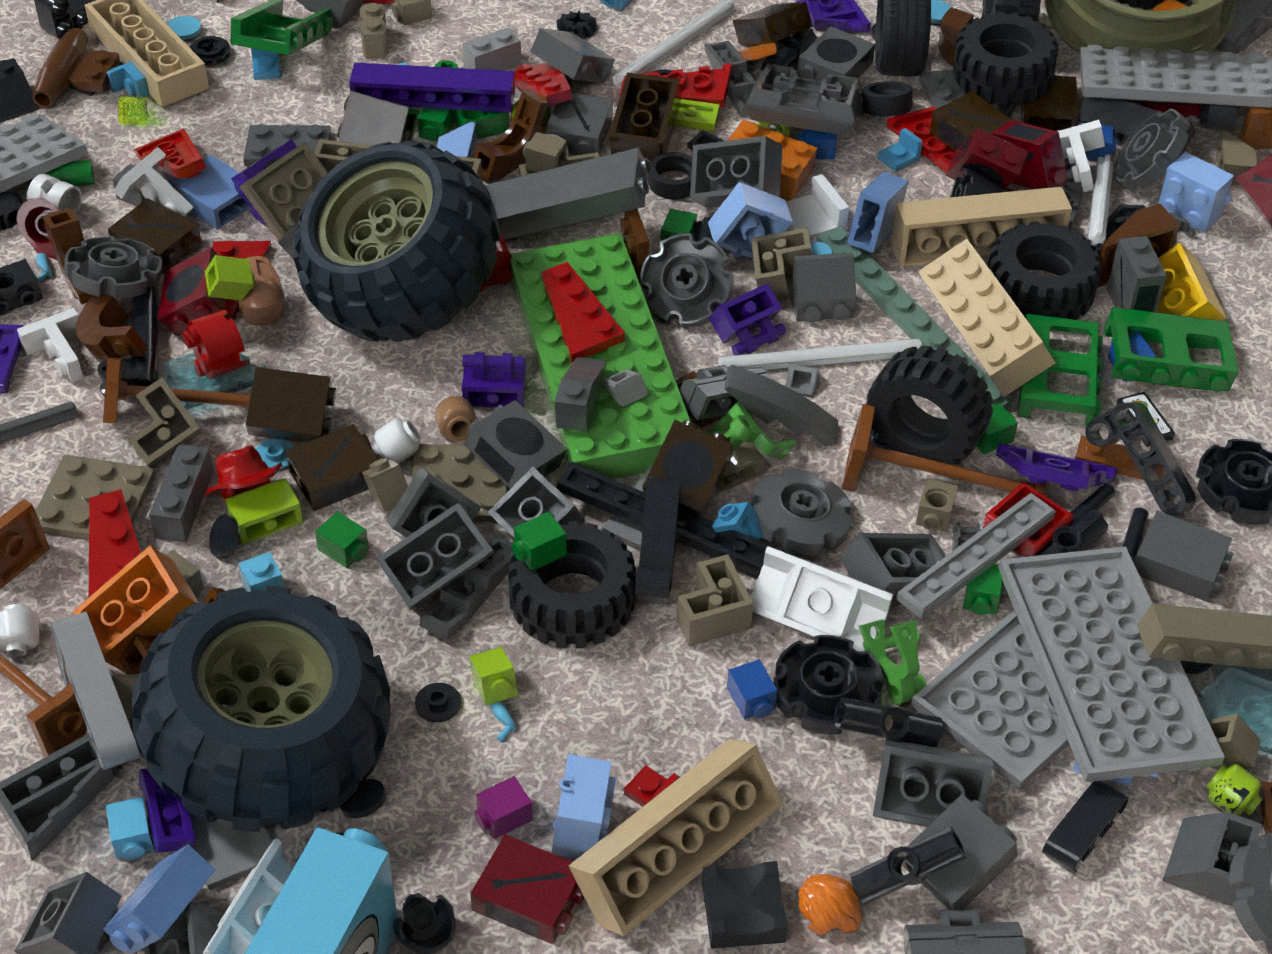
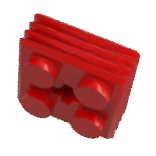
[983,483,1074,557]

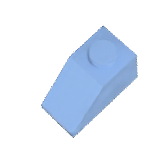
[437,122,476,158]

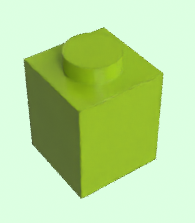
[205,255,255,300]
[469,646,519,706]

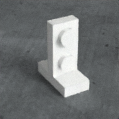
[1057,120,1105,192]
[113,147,194,218]
[17,308,83,383]

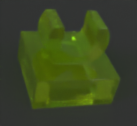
[118,95,148,125]

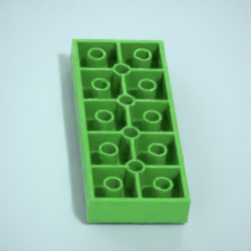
[509,233,690,479]

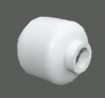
[373,418,421,464]
[0,604,40,657]

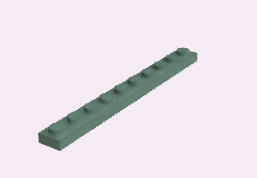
[817,225,1012,409]

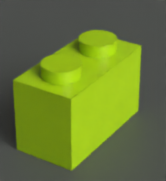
[225,478,303,545]

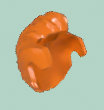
[798,874,863,936]

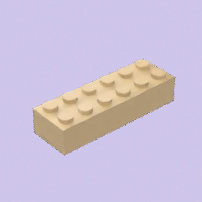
[85,0,209,108]
[891,187,1072,267]
[918,239,1055,397]
[569,738,784,936]

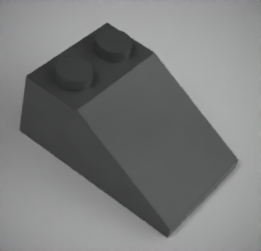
[840,533,946,608]

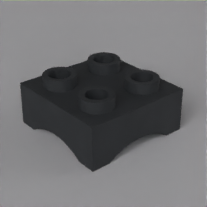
[702,861,788,949]

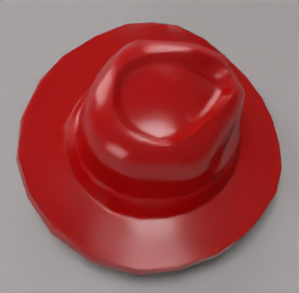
[205,445,283,502]

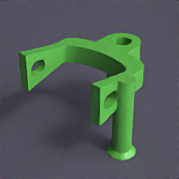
[706,401,797,460]
[858,619,927,705]

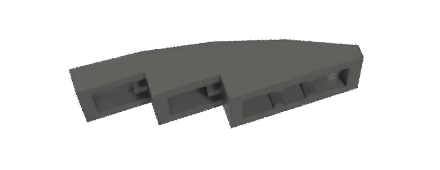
[704,40,756,118]
[725,365,838,446]
[419,536,514,640]

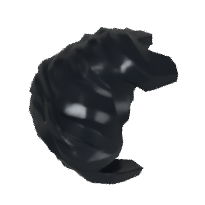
[393,893,456,954]

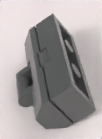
[680,365,776,420]
[903,909,1027,954]

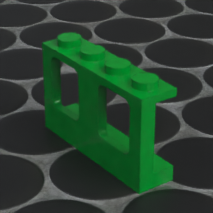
[230,0,333,55]
[1104,307,1238,392]
[1017,314,1103,426]

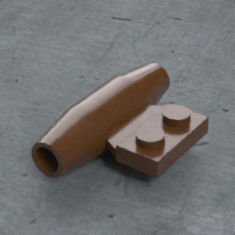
[32,28,120,108]

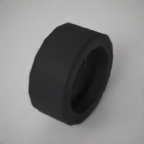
[862,81,913,117]
[648,152,692,200]

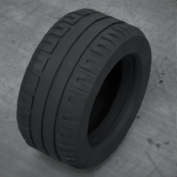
[875,0,931,76]

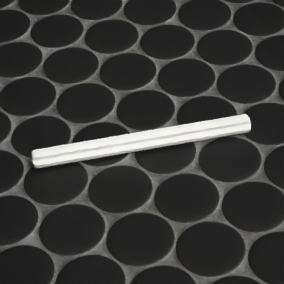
[612,0,735,88]
[1088,154,1113,246]
[718,339,922,370]

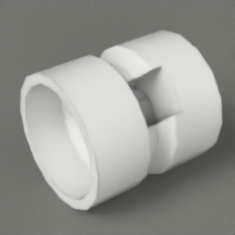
[27,174,82,213]

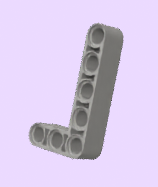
[50,612,140,770]

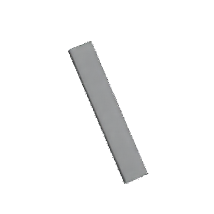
[896,493,1056,619]

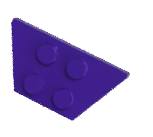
[796,0,871,32]
[996,442,1118,491]

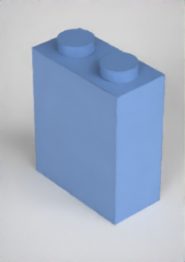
[169,155,250,230]
[847,171,909,253]
[103,845,216,954]

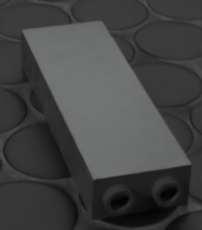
[485,148,651,240]

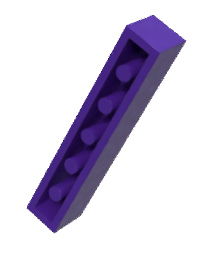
[349,62,515,113]

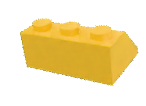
[1156,243,1227,321]

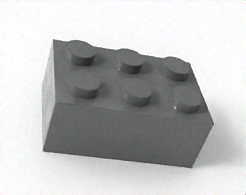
[690,136,783,208]

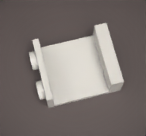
[785,174,849,238]

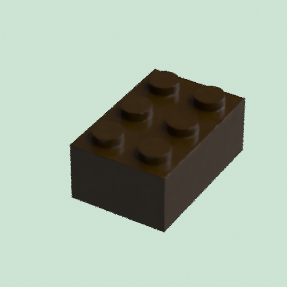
[609,72,681,162]

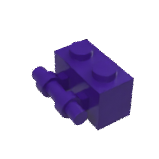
[709,283,786,355]
[462,352,527,408]

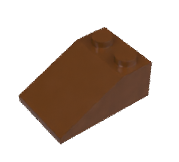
[1097,204,1180,288]

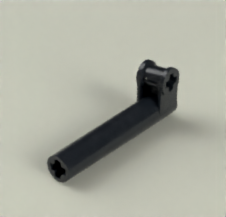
[97,285,158,397]

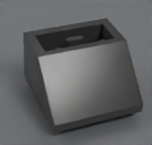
[1163,812,1262,906]

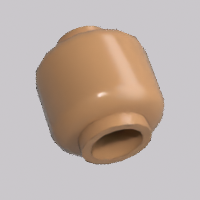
[434,396,477,442]

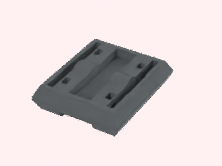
[745,63,862,136]

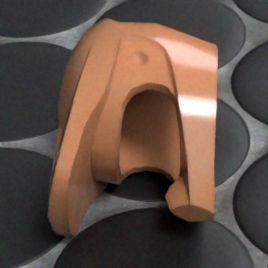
[238,256,285,326]

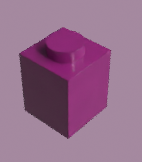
[474,776,533,839]

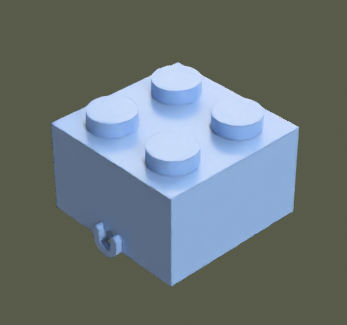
[1158,152,1234,233]
[708,182,793,259]
[551,754,616,859]

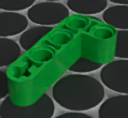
[434,60,510,140]

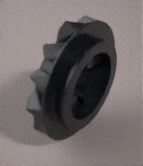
[557,10,597,39]
[189,36,230,65]

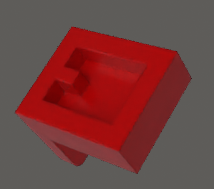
[624,765,680,807]

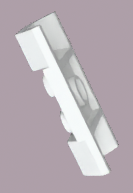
[750,546,893,652]
[203,838,293,954]

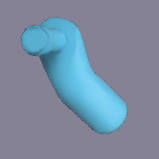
[36,253,52,284]
[490,701,516,742]

